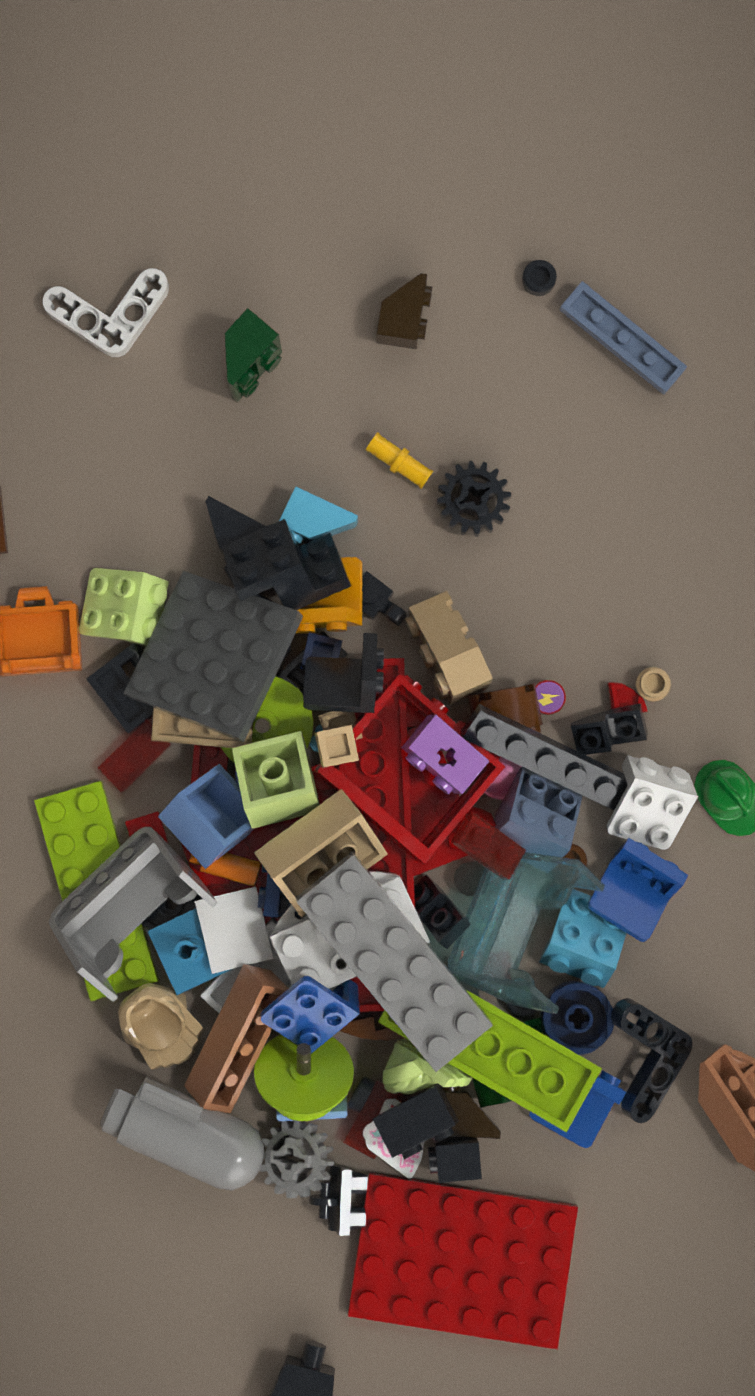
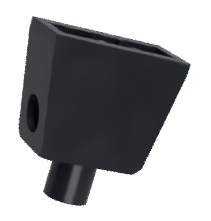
[269,1340,335,1396]

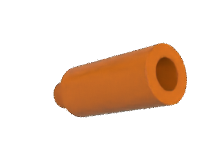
[189,853,261,887]

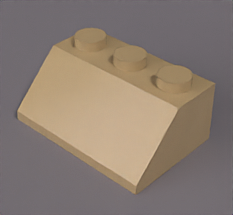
[254,789,388,917]

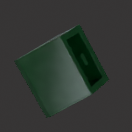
[225,308,282,402]

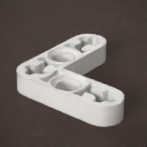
[43,268,169,357]

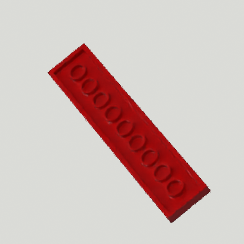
[338,658,415,1012]

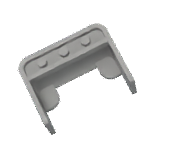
[49,827,218,1002]

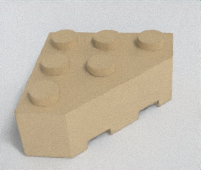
[405,591,493,705]

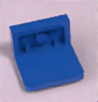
[588,838,688,942]
[261,976,360,1054]
[529,1070,626,1148]

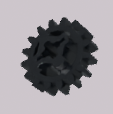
[437,461,511,537]

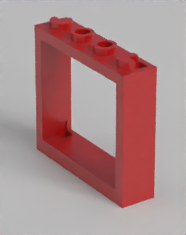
[313,674,506,864]

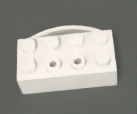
[270,871,430,989]

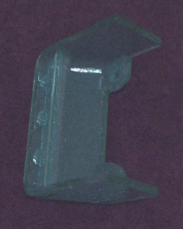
[448,849,605,1014]

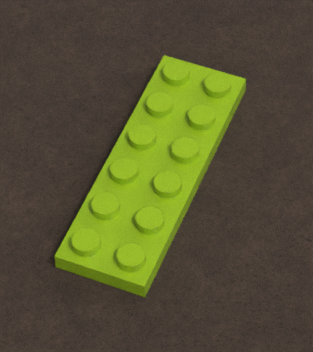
[34,781,159,1001]
[378,990,602,1133]

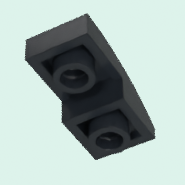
[571,703,648,755]
[414,874,471,949]

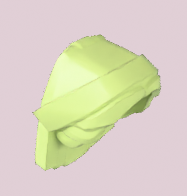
[383,1039,473,1094]

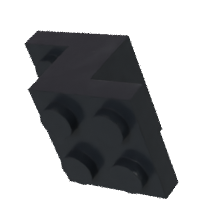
[222,519,352,610]

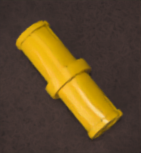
[365,432,434,489]

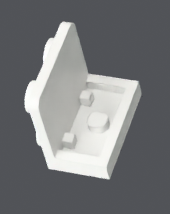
[607,755,698,850]

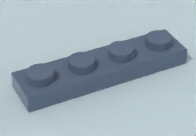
[560,281,687,395]

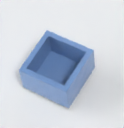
[158,764,255,869]

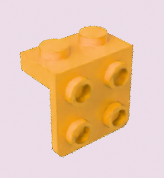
[296,557,362,634]

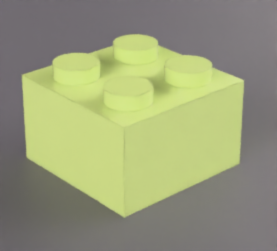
[232,731,320,829]

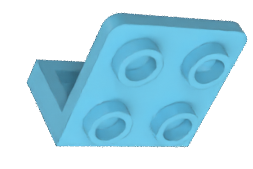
[539,889,627,988]

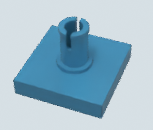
[147,908,232,995]

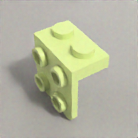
[79,568,169,647]

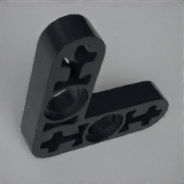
[611,998,693,1123]

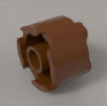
[468,683,543,733]

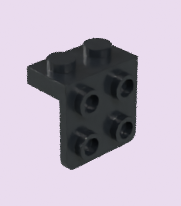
[303,633,384,713]

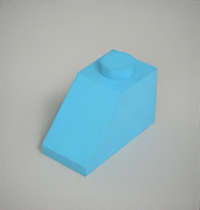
[279,487,358,544]

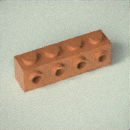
[184,964,289,1113]

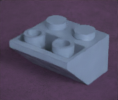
[490,767,582,869]

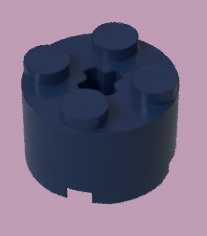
[540,981,614,1055]

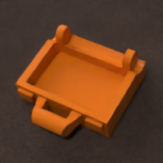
[0,586,83,677]

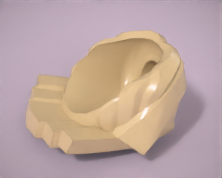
[118,983,204,1070]

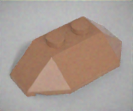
[698,1044,755,1171]

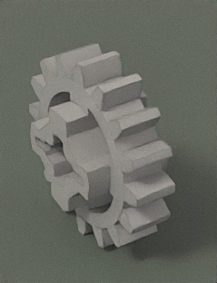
[259,1121,334,1198]

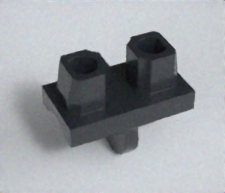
[309,1165,368,1236]

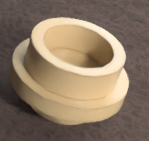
[636,667,671,702]

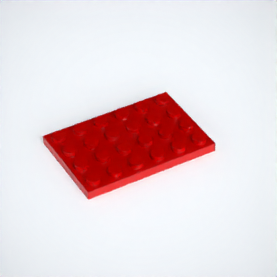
[348,1172,578,1350]

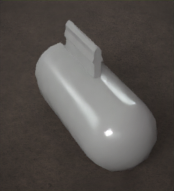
[100,1077,264,1191]

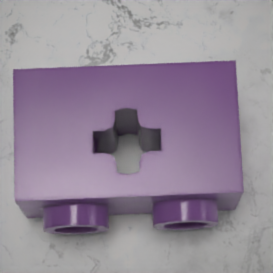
[401,715,489,795]

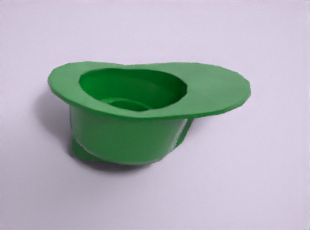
[694,760,755,836]

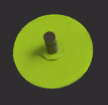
[221,677,313,763]
[254,1035,354,1121]

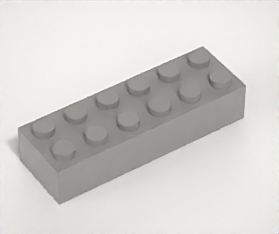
[296,851,493,1072]

